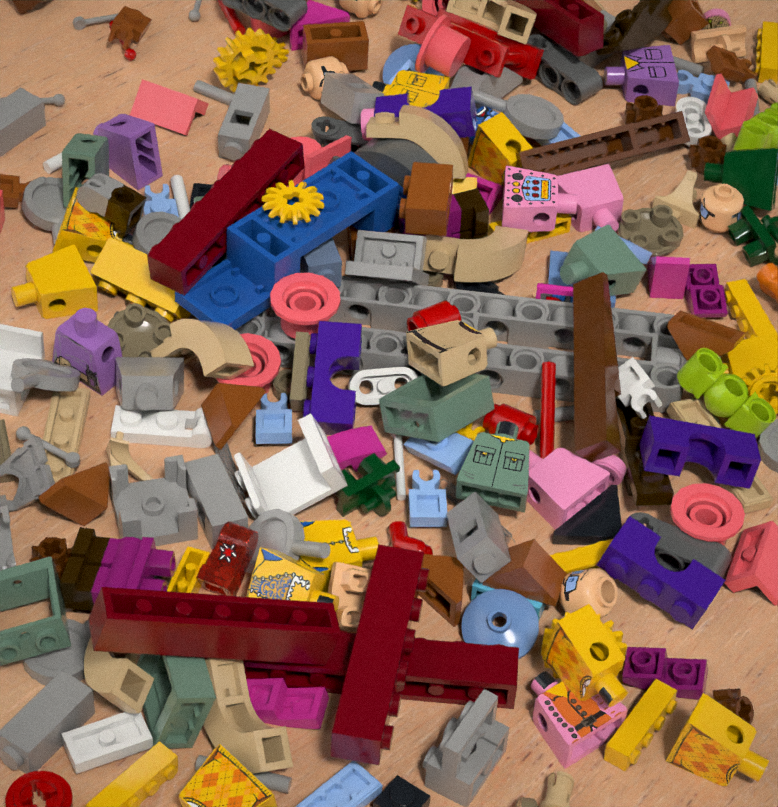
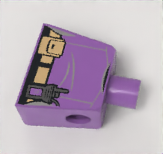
[52,308,122,396]

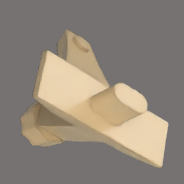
[652,170,700,229]
[106,431,152,486]

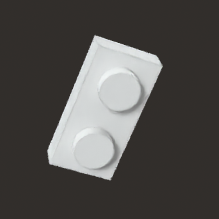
[61,712,153,774]

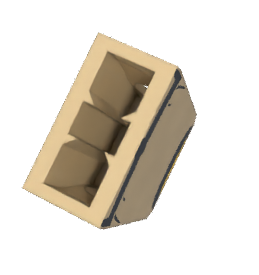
[406,320,497,386]

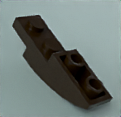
[596,0,673,55]
[615,398,674,506]

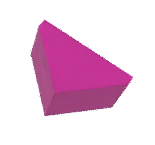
[290,0,350,51]
[647,256,690,299]

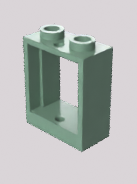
[379,373,495,442]
[0,556,72,666]
[137,654,216,749]

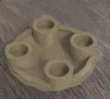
[618,205,684,256]
[108,303,172,357]

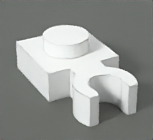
[618,357,662,419]

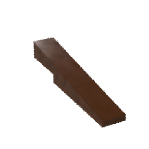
[516,111,690,176]
[573,272,621,463]

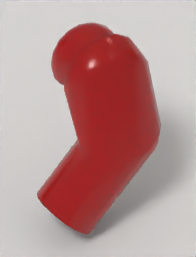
[388,521,433,555]

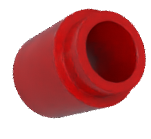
[407,300,462,331]
[483,403,539,445]

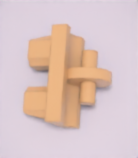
[690,24,746,63]
[328,562,372,633]

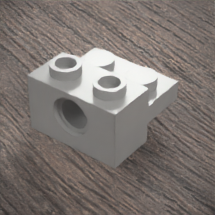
[423,689,509,807]

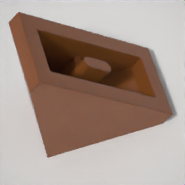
[667,310,745,361]
[201,383,266,450]
[38,462,109,526]
[482,539,567,607]
[418,554,464,627]

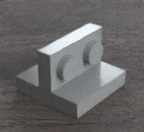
[345,230,429,286]

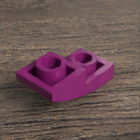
[685,264,728,318]
[622,647,708,700]

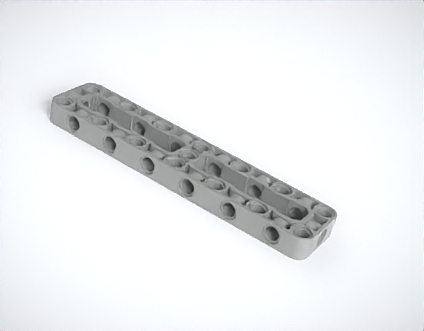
[236,276,686,413]

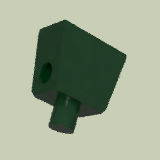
[704,147,778,211]

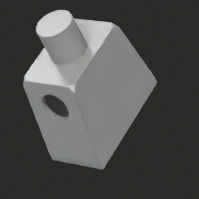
[116,357,184,411]

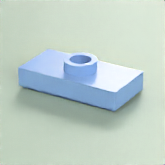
[404,432,474,475]
[295,761,383,807]

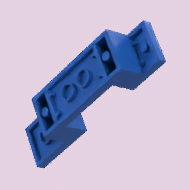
[175,151,407,330]

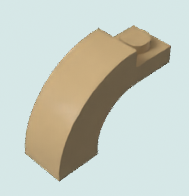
[446,0,537,44]
[366,105,468,179]
[423,226,528,282]
[150,319,254,380]
[84,637,155,714]
[203,658,293,773]

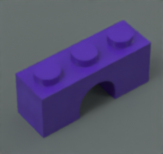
[374,86,477,143]
[303,321,362,435]
[639,416,761,489]
[597,516,726,630]

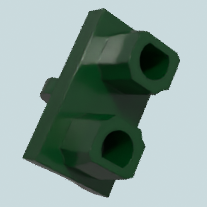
[728,205,778,267]
[335,453,400,517]

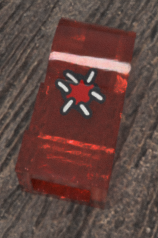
[196,521,258,596]

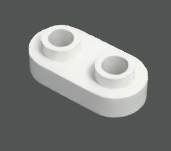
[675,97,712,147]
[348,367,418,405]

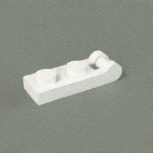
[111,405,213,448]

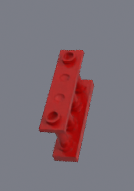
[398,5,544,79]

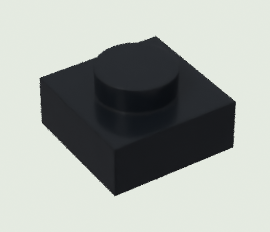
[373,775,431,807]

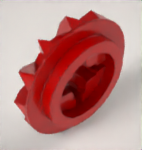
[5,771,73,807]

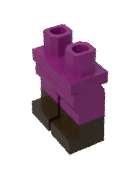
[398,188,489,239]
[60,527,176,610]

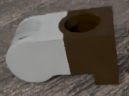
[77,173,147,237]

